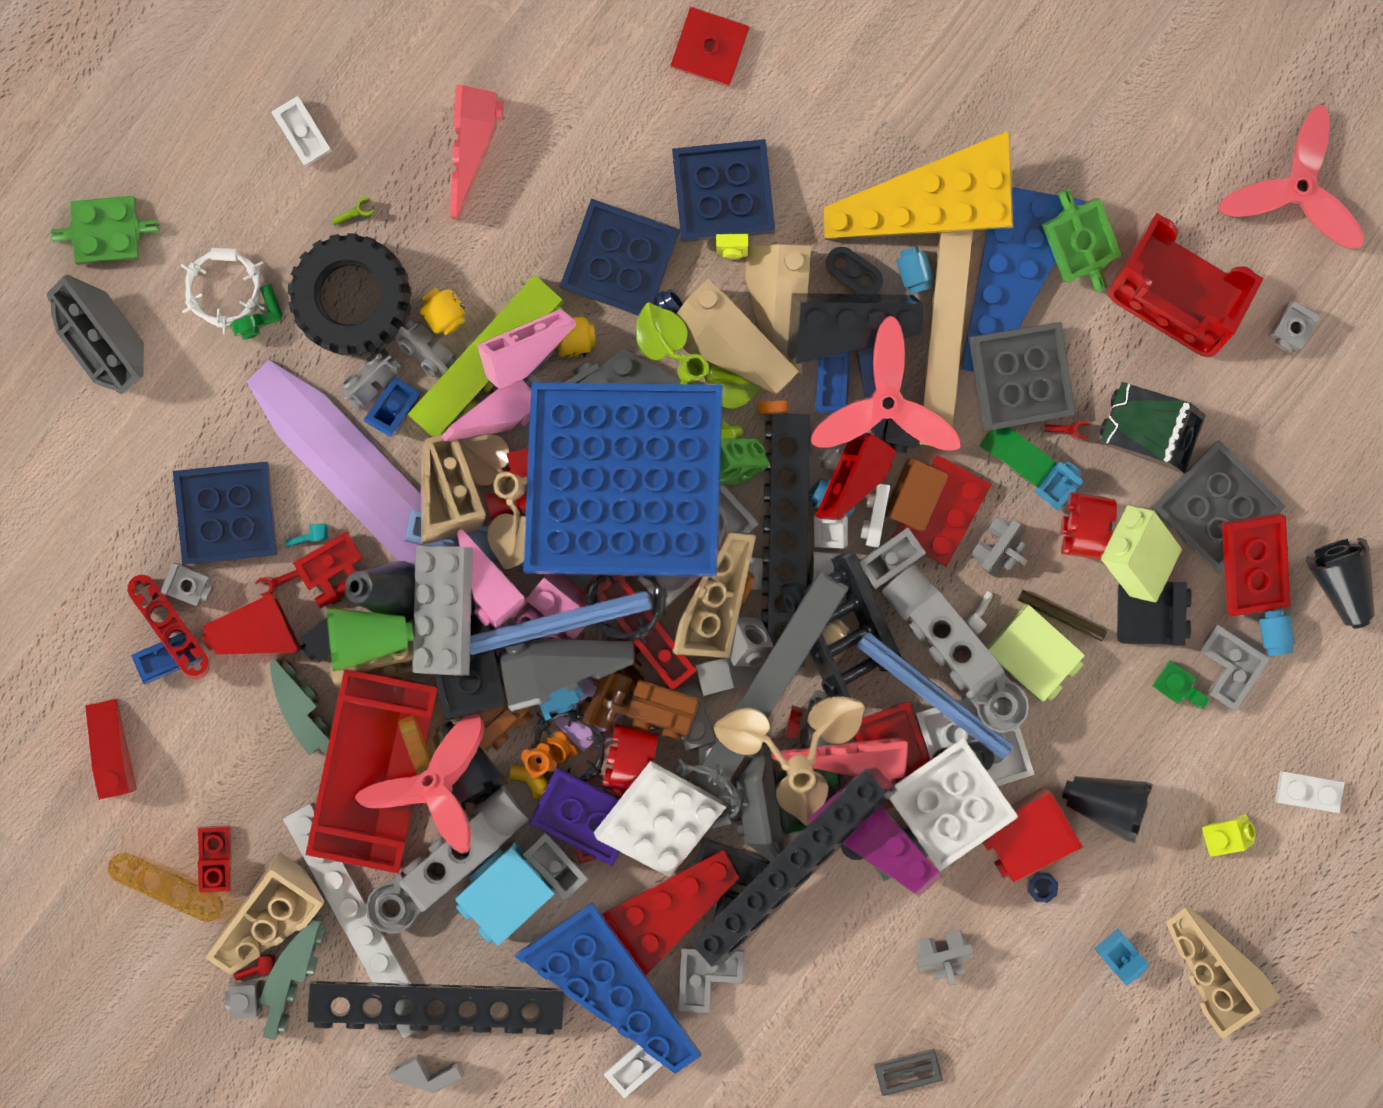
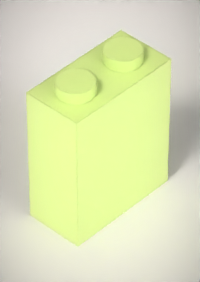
[1101,505,1182,603]
[986,605,1085,702]

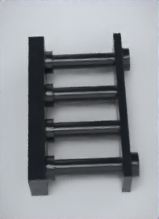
[781,553,902,698]

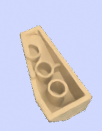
[745,244,811,375]
[676,279,799,395]
[673,532,756,658]
[205,852,325,975]
[1166,906,1281,1039]

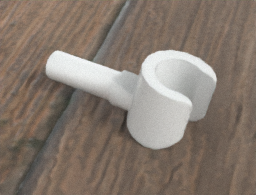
[965,592,993,635]

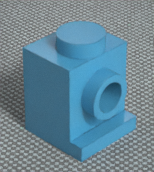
[540,683,585,721]

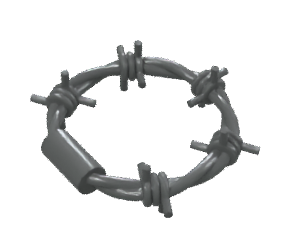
[674,759,749,830]

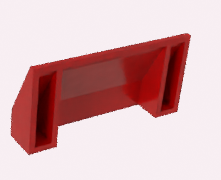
[305,669,438,874]

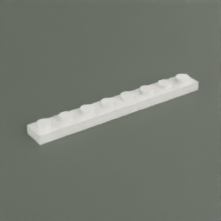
[283,803,416,1038]

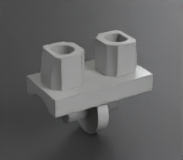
[972,517,1028,577]
[916,930,974,986]

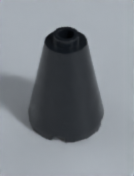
[1306,538,1375,629]
[345,560,415,623]
[432,721,509,810]
[1062,776,1153,843]

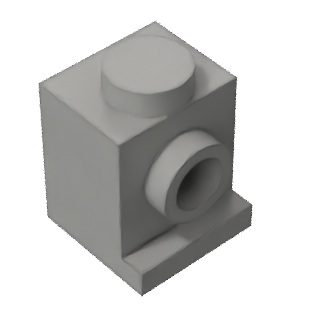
[1269,301,1322,353]
[161,563,214,606]
[225,979,262,1019]

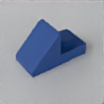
[364,377,421,437]

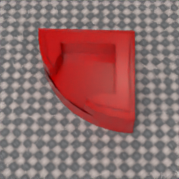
[784,705,803,740]

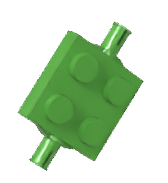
[1042,188,1122,292]
[51,196,160,265]

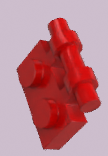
[293,531,369,609]

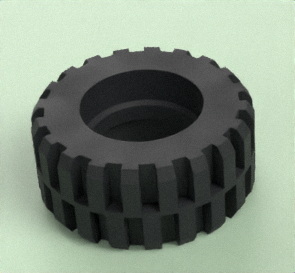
[287,233,412,356]

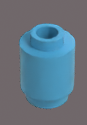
[896,246,934,295]
[1259,609,1295,656]

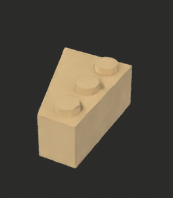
[421,434,486,546]

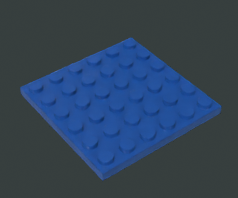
[524,383,723,577]

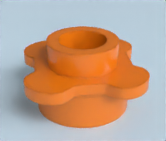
[545,731,578,764]
[521,743,557,778]

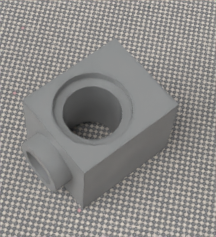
[730,617,774,668]

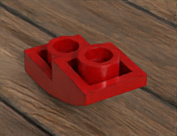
[197,825,231,893]

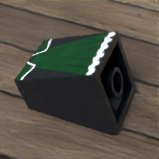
[1100,382,1206,473]

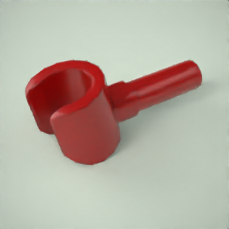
[1044,421,1090,440]
[255,570,300,596]
[234,954,276,981]

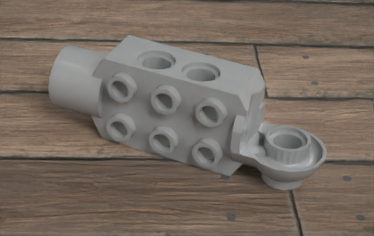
[881,565,1029,733]
[366,786,530,934]

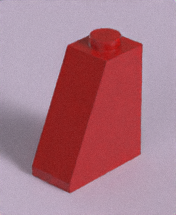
[202,593,302,655]

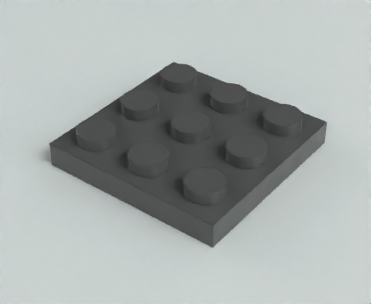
[969,322,1076,431]
[1151,440,1285,573]

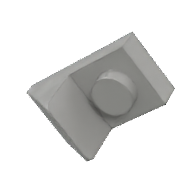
[859,528,926,590]
[523,833,589,901]

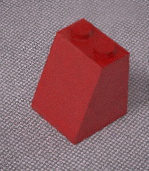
[982,787,1083,882]

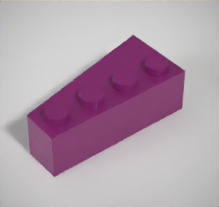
[808,777,943,897]

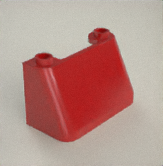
[1108,213,1264,357]

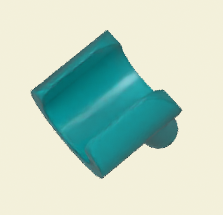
[285,524,328,548]

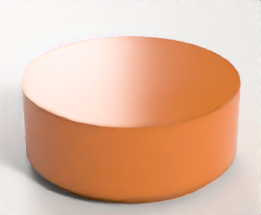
[757,401,789,415]

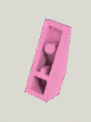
[477,309,576,389]
[442,379,531,442]
[457,528,525,629]

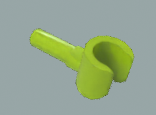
[332,197,375,225]

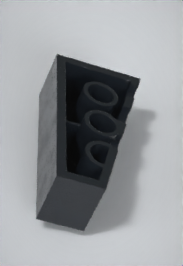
[787,293,924,364]

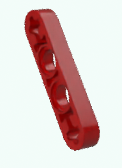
[127,575,210,680]

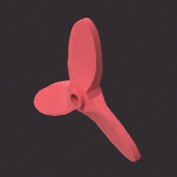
[1218,104,1364,249]
[811,316,961,451]
[355,713,484,852]

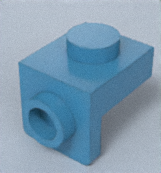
[1033,461,1085,511]
[1094,928,1150,986]

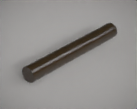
[1017,589,1107,642]

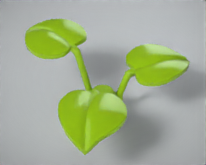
[636,302,763,409]

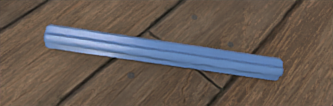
[470,591,652,655]
[857,632,1013,759]

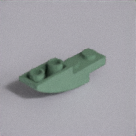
[270,659,331,755]
[259,916,326,1040]

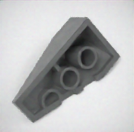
[501,638,635,711]

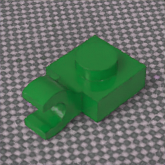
[1152,660,1210,709]

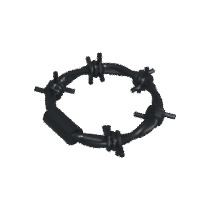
[579,575,666,645]
[531,704,612,782]

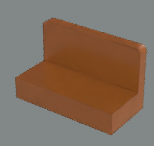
[885,458,948,531]

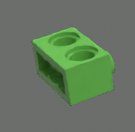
[720,438,770,485]

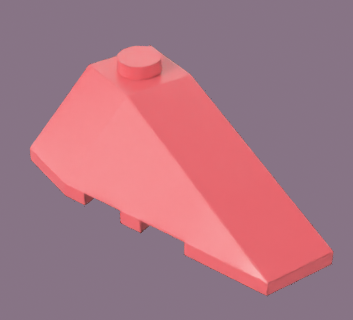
[450,85,504,220]
[771,738,908,784]

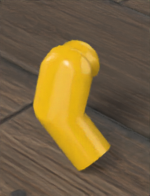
[509,764,549,801]

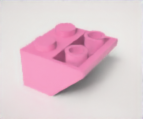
[509,574,588,640]

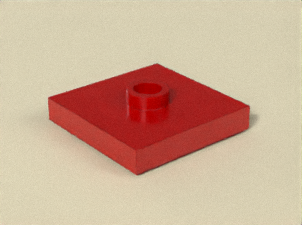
[670,6,750,87]

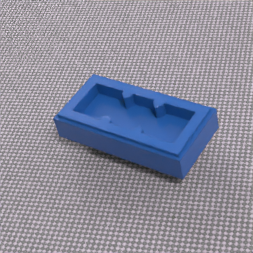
[815,351,850,413]
[131,630,202,685]

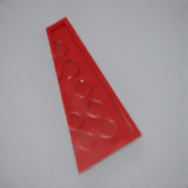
[601,849,740,975]

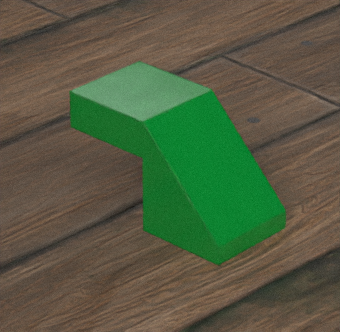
[979,427,1057,488]

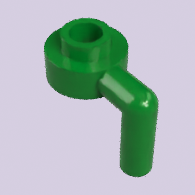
[230,284,283,340]

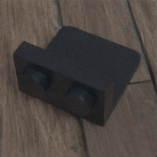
[1117,582,1192,646]

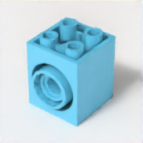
[455,841,556,946]

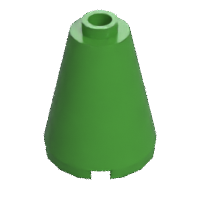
[327,608,414,671]

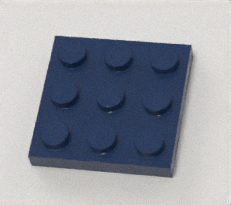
[672,139,775,243]
[560,198,680,316]
[173,461,278,565]

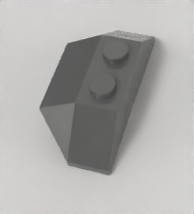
[46,274,144,394]
[736,743,785,862]

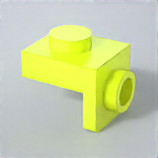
[716,234,748,260]
[1202,814,1256,857]

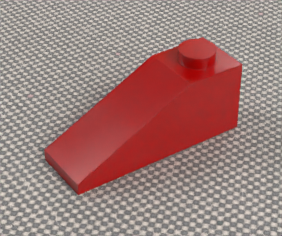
[815,433,897,520]
[85,699,137,800]

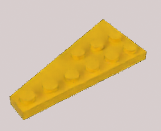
[824,131,1013,240]

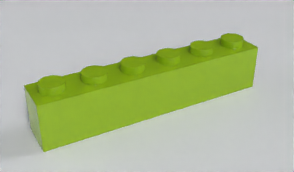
[408,274,564,437]

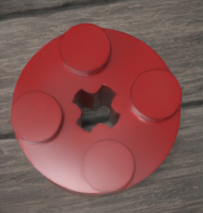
[1060,492,1117,560]
[602,724,658,791]

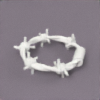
[181,248,265,334]

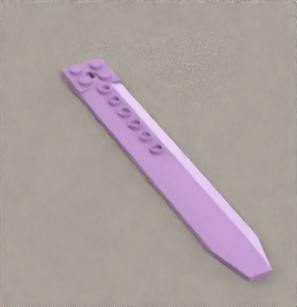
[246,360,624,752]

